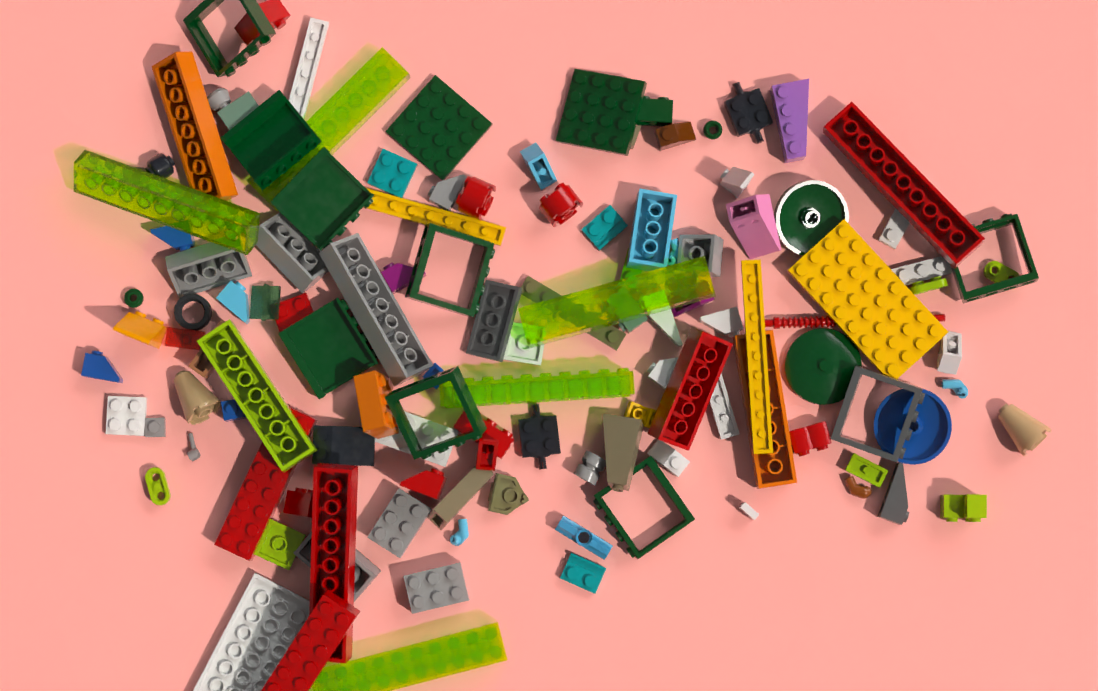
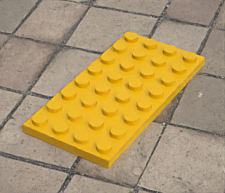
[787,219,948,379]

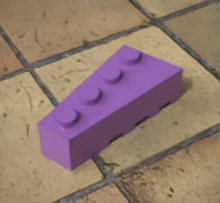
[770,78,809,163]

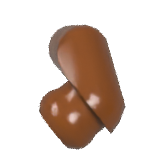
[844,476,871,499]

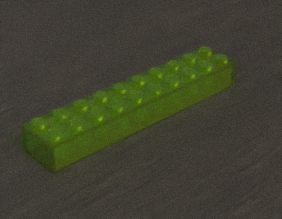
[247,47,411,211]
[74,150,260,255]
[518,256,716,348]
[439,368,635,409]
[312,621,508,691]

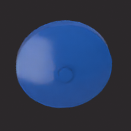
[874,389,952,465]

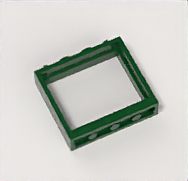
[183,0,276,77]
[951,213,1039,304]
[405,223,495,317]
[385,366,487,460]
[593,456,695,559]

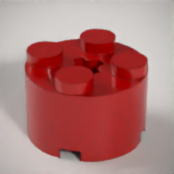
[456,176,496,221]
[539,182,583,227]

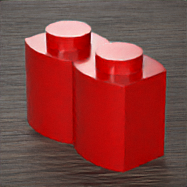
[789,421,832,457]

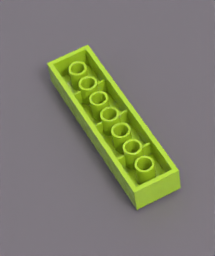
[197,319,317,472]

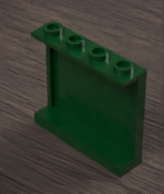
[221,90,322,190]
[270,147,374,251]
[278,297,378,399]

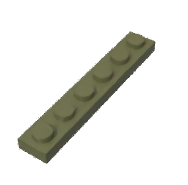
[521,276,626,351]

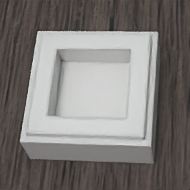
[739,502,759,520]

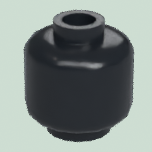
[145,153,175,182]

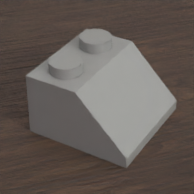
[676,234,724,277]

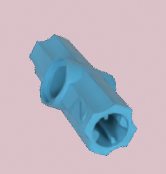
[555,515,613,560]

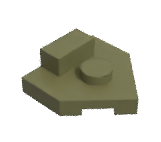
[487,473,529,515]

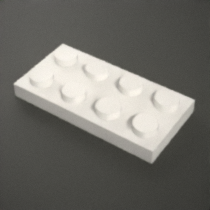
[375,411,459,467]

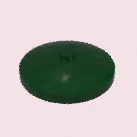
[774,180,849,256]
[784,328,862,405]

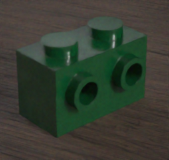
[636,96,673,127]

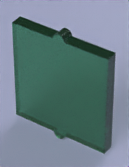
[249,284,281,321]

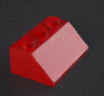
[399,468,447,500]

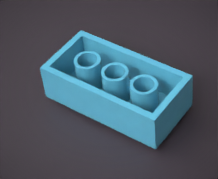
[626,189,677,274]

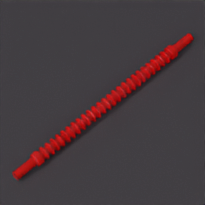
[765,314,945,329]

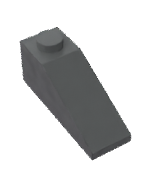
[877,462,909,525]

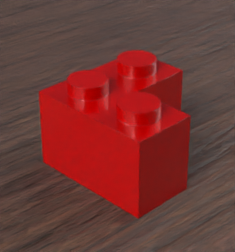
[234,0,291,46]
[283,487,313,518]

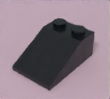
[312,425,375,466]

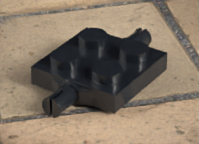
[723,82,774,144]
[518,404,561,470]

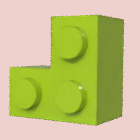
[940,494,987,522]

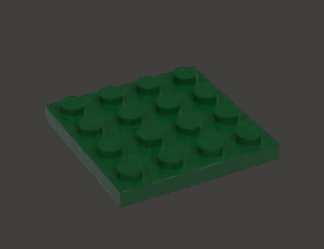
[555,69,647,156]
[386,75,493,181]

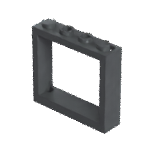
[830,365,925,462]

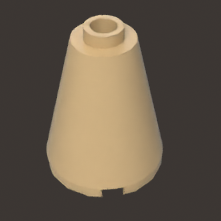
[173,370,221,425]
[998,403,1052,457]

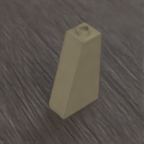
[603,413,644,492]
[427,465,494,531]

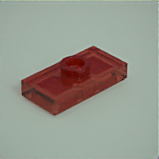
[165,327,206,350]

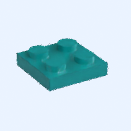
[367,149,418,198]

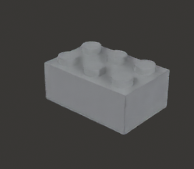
[367,488,432,558]
[403,562,470,614]

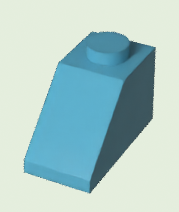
[520,142,557,190]
[216,281,250,324]

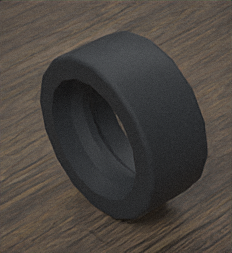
[174,294,212,331]

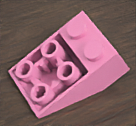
[726,194,781,259]

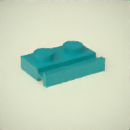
[581,205,628,251]
[560,553,606,594]

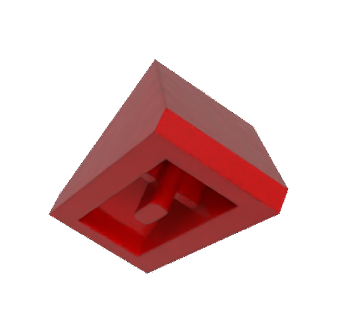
[476,438,499,471]

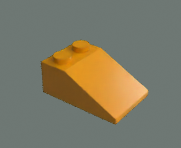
[113,311,168,349]

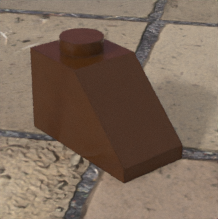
[654,122,696,151]

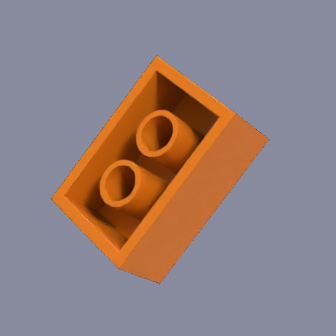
[353,370,399,439]

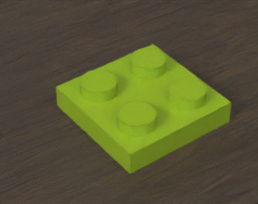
[254,519,306,570]

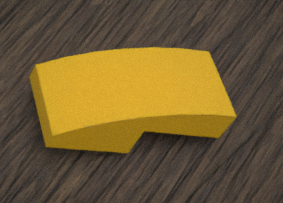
[623,401,657,429]

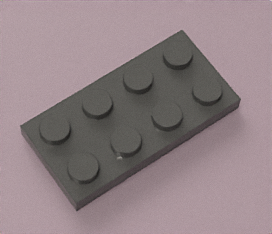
[466,280,522,362]

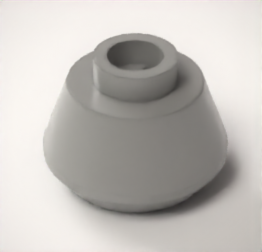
[207,88,231,112]

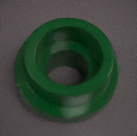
[703,120,722,140]
[124,289,144,308]

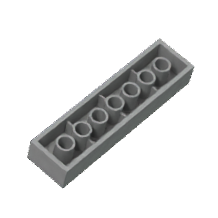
[319,233,434,387]

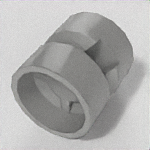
[573,450,606,486]

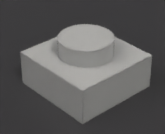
[145,418,166,437]

